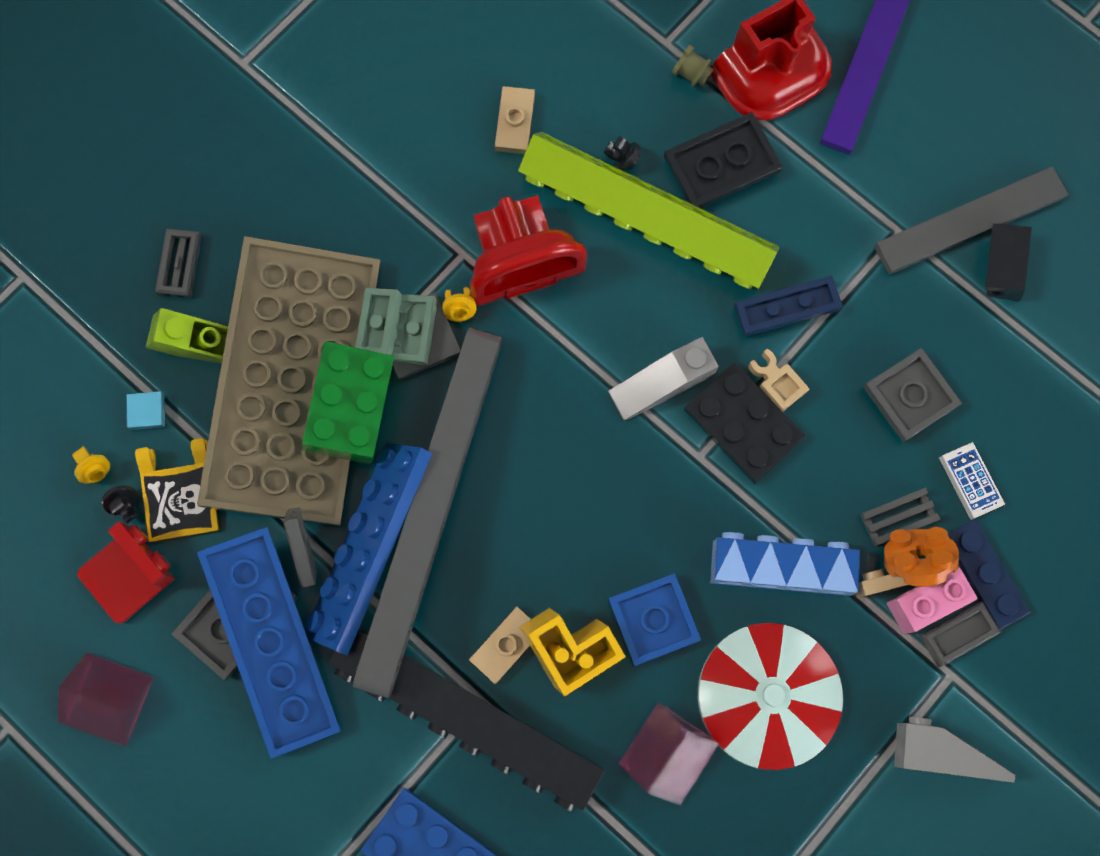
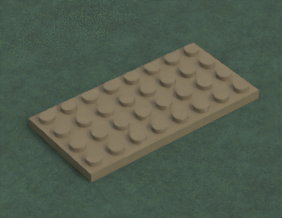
[197,236,380,526]

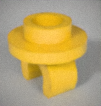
[442,287,476,322]
[72,446,110,484]

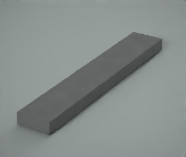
[874,166,1068,275]

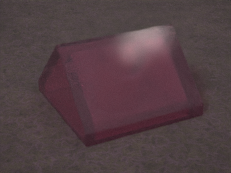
[58,653,154,746]
[619,703,719,805]

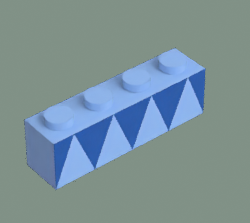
[710,532,860,596]

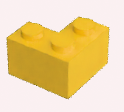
[520,608,626,697]

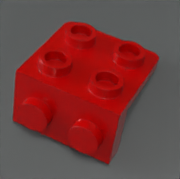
[77,521,175,623]

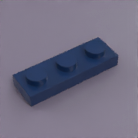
[734,276,843,337]
[948,519,1030,629]

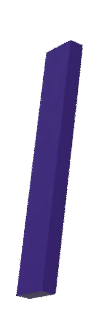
[819,0,910,155]

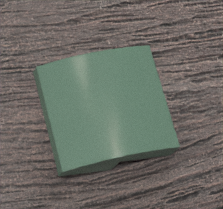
[355,288,438,365]

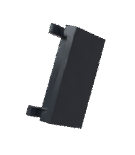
[985,223,1032,302]

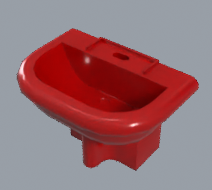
[710,0,832,121]
[469,195,587,305]

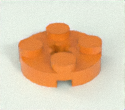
[884,527,959,587]

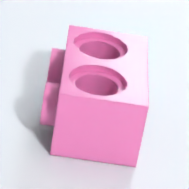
[886,567,978,634]

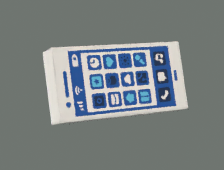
[939,442,1005,520]

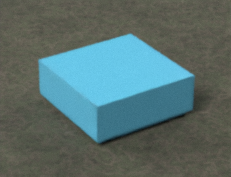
[127,391,165,430]

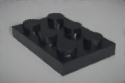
[663,112,783,208]
[684,362,806,484]

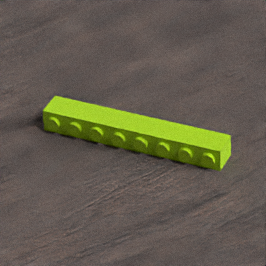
[518,132,780,289]

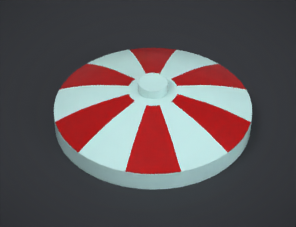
[698,623,843,770]

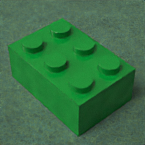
[302,341,394,465]

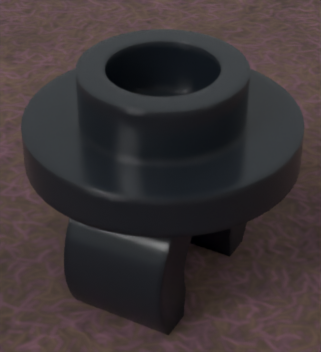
[604,136,640,171]
[102,485,139,524]

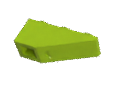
[145,308,228,364]

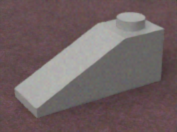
[608,337,719,422]
[894,717,1015,783]

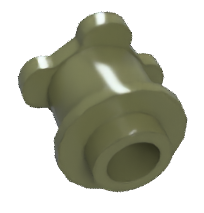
[672,45,713,88]

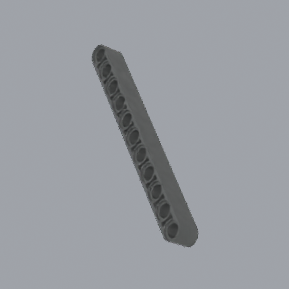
[353,327,502,698]

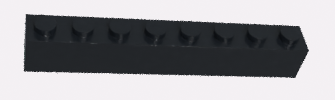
[329,628,605,812]

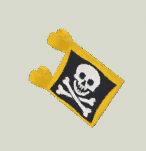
[135,438,220,542]

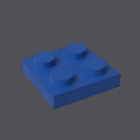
[608,573,701,666]

